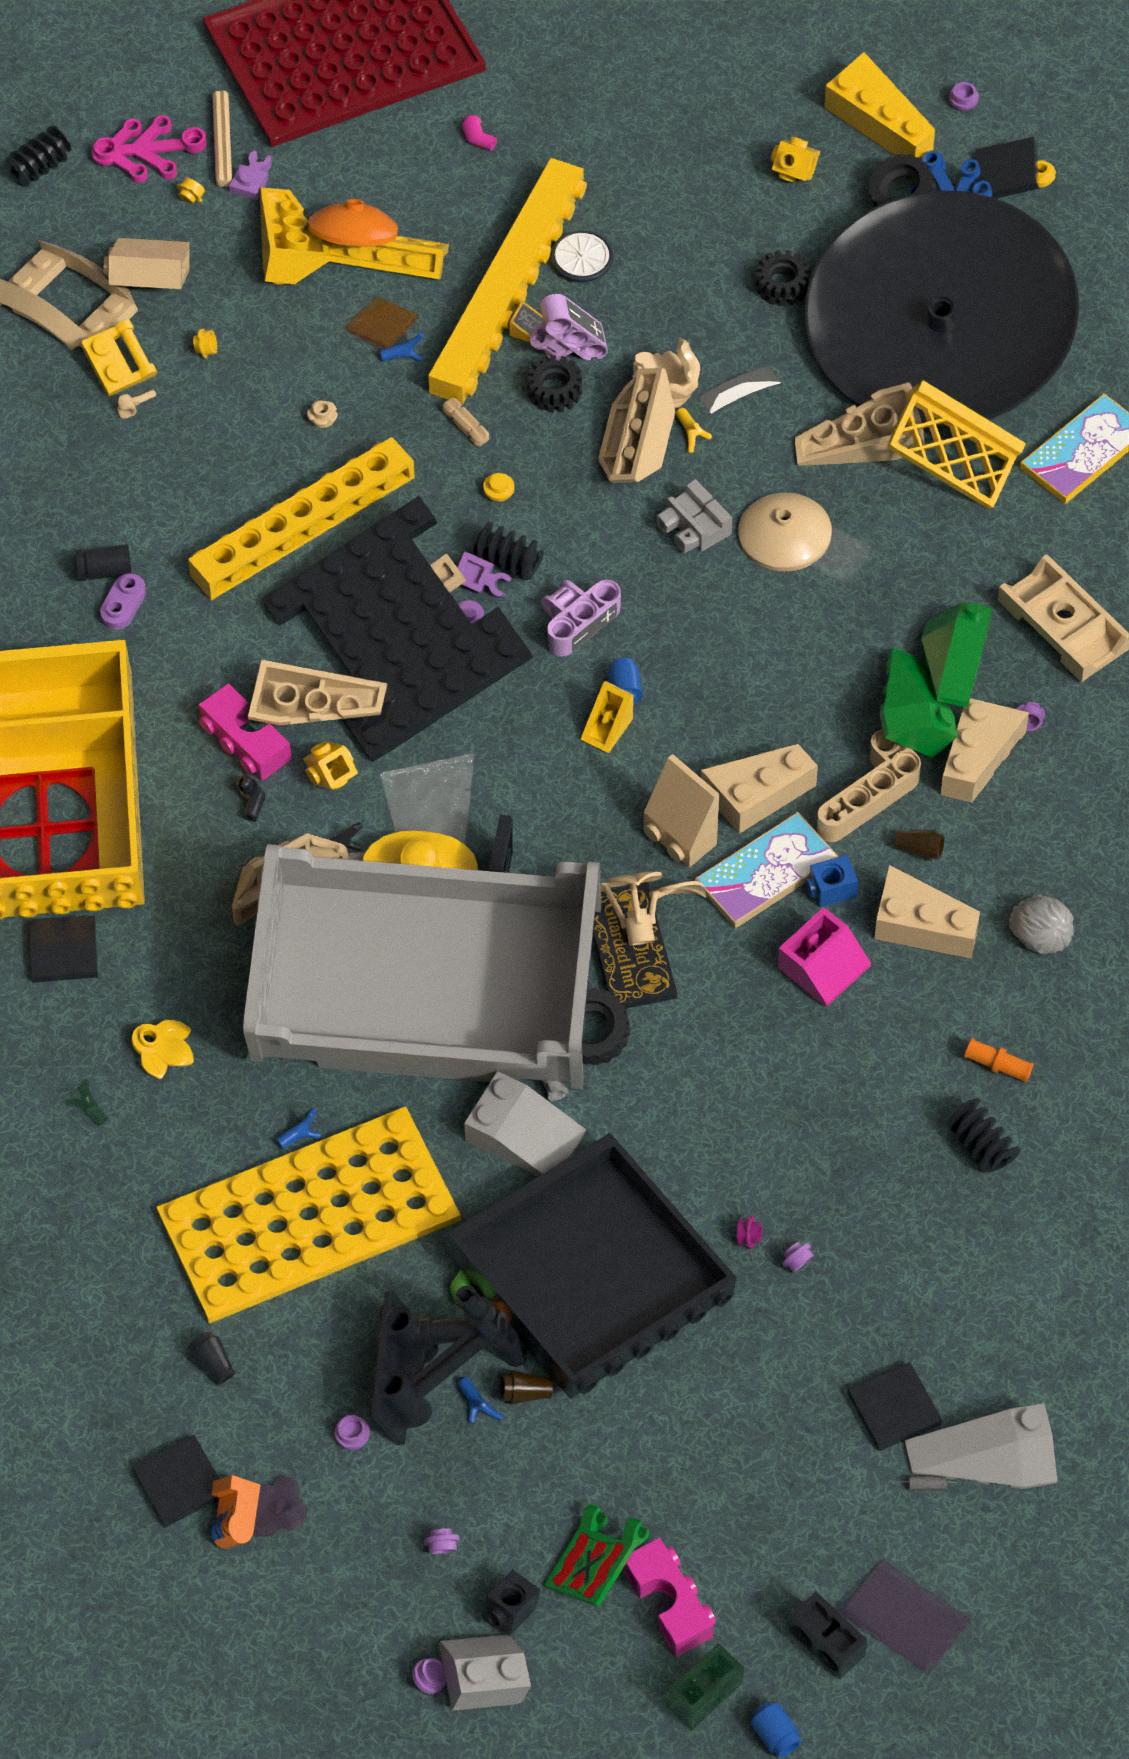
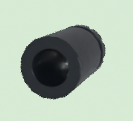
[74,544,132,581]

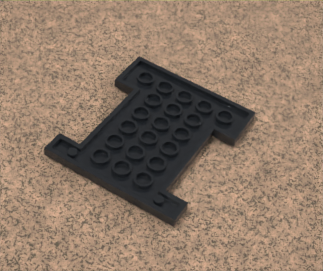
[262,496,533,762]

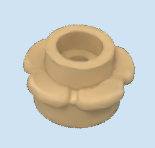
[307,401,338,428]

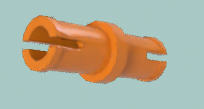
[964,1038,1034,1083]

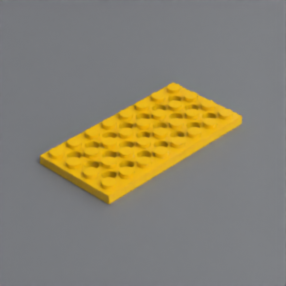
[157,1106,461,1324]

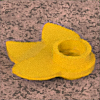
[131,1020,194,1079]

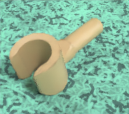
[117,390,156,419]

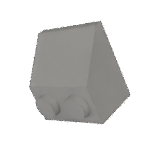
[439,1635,531,1711]

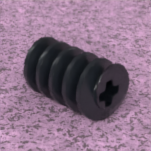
[5,125,71,187]
[473,521,544,580]
[948,1098,1021,1173]

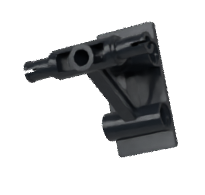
[369,1285,527,1445]

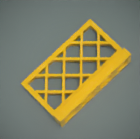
[886,381,1026,509]

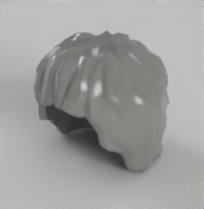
[1009,895,1074,955]

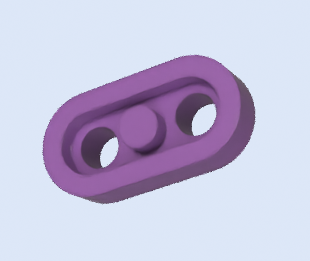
[100,574,146,630]

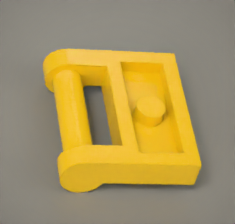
[81,319,158,397]

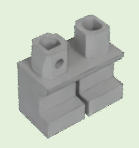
[657,479,732,553]

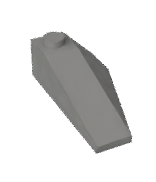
[905,1403,1057,1489]

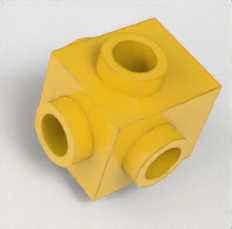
[771,137,821,182]
[303,741,358,790]

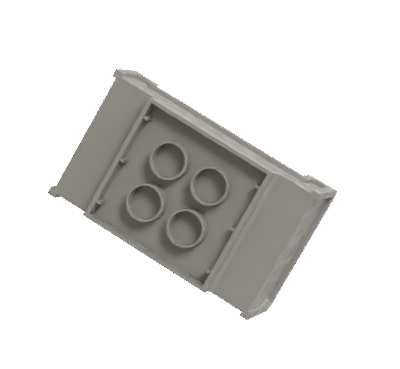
[243,844,602,1089]

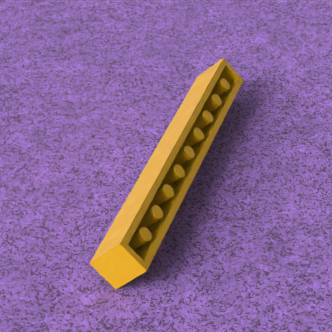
[429,158,587,405]

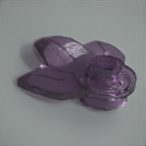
[253,1475,307,1537]

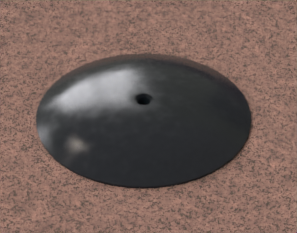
[805,190,1079,428]

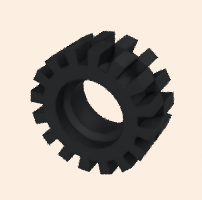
[755,250,810,306]
[527,355,582,413]

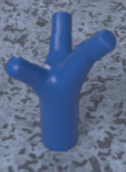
[380,333,424,362]
[276,1108,321,1150]
[458,1377,503,1423]

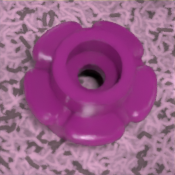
[737,1215,763,1249]

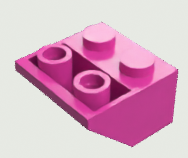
[777,907,871,1008]

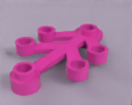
[91,115,206,183]

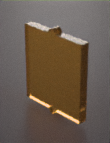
[346,297,419,349]

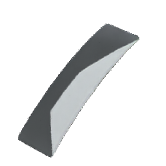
[699,366,780,413]

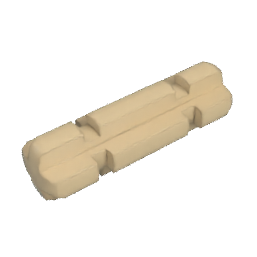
[443,397,489,447]

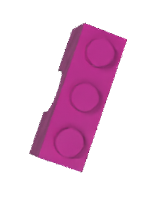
[199,683,291,781]
[623,1538,716,1657]

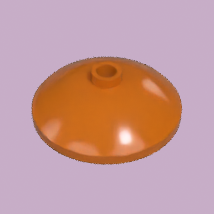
[308,199,398,246]

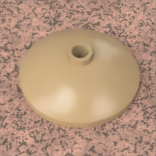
[738,493,832,571]

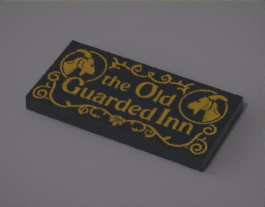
[593,882,677,1009]

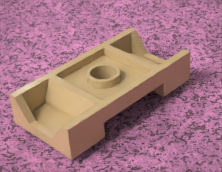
[998,554,1129,682]

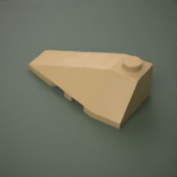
[795,383,926,466]
[248,660,387,725]

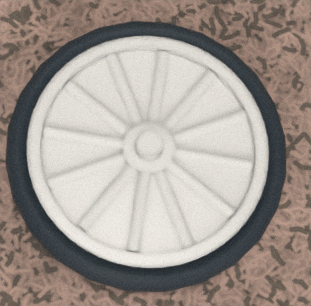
[550,230,614,282]

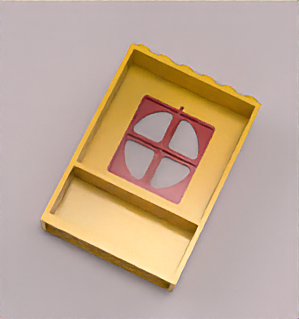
[0,640,145,920]

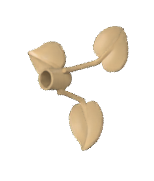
[601,871,706,946]

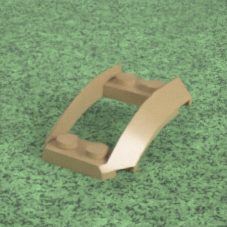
[0,240,138,351]

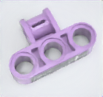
[530,294,608,360]
[541,580,621,657]

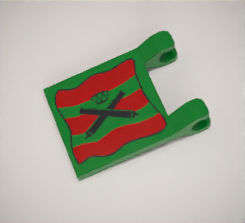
[544,1504,649,1607]

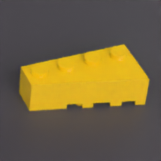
[824,52,935,159]

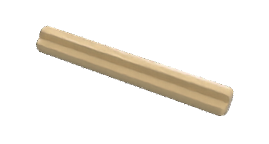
[212,90,232,187]

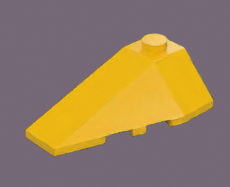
[260,187,330,285]

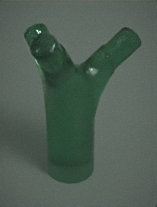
[66,1079,108,1126]

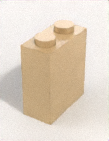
[104,238,190,289]

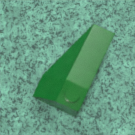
[880,647,958,758]

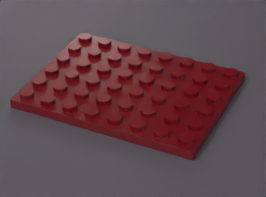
[203,0,486,147]

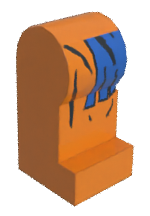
[211,1475,260,1549]

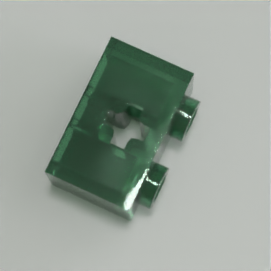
[666,1643,744,1731]

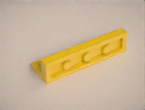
[327,236,449,279]

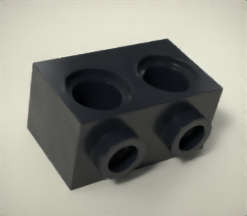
[789,1591,867,1679]

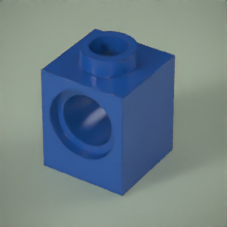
[805,855,858,907]

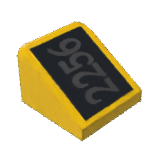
[509,302,545,343]

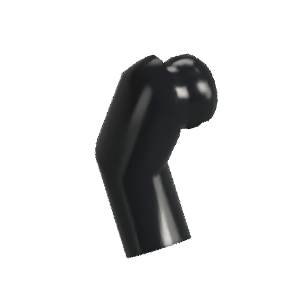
[235,775,265,822]

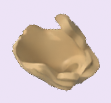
[633,338,700,408]

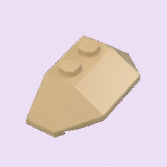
[598,367,675,483]
[232,833,348,926]

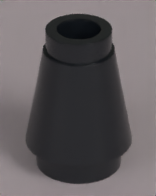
[188,1331,235,1385]

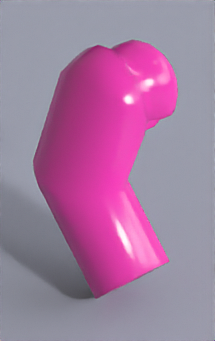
[462,115,497,151]

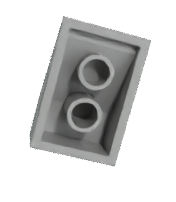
[464,1071,586,1177]

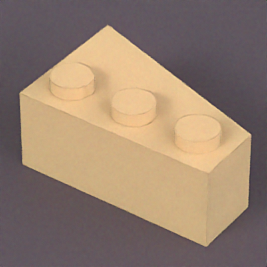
[941,699,1029,803]
[701,744,818,834]
[875,865,980,958]

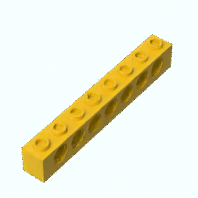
[188,437,415,600]

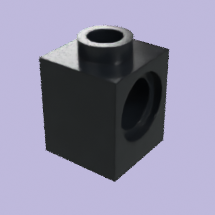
[481,1569,541,1636]

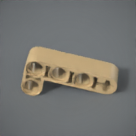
[817,729,921,842]

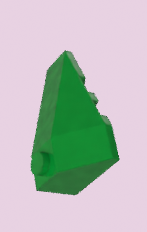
[920,602,993,707]

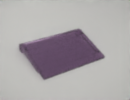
[841,1560,971,1675]

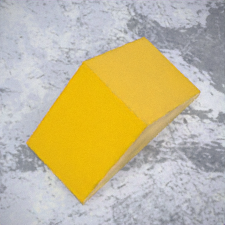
[581,681,634,753]

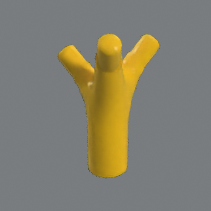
[676,408,712,453]

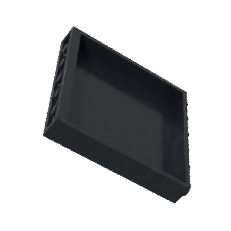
[445,1133,737,1399]

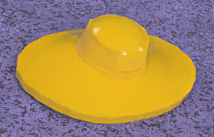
[363,831,478,870]

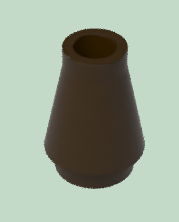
[894,829,945,861]
[501,1370,553,1405]

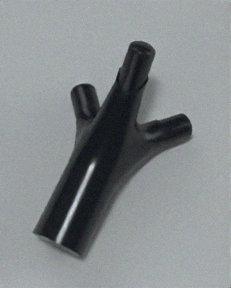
[328,822,363,851]

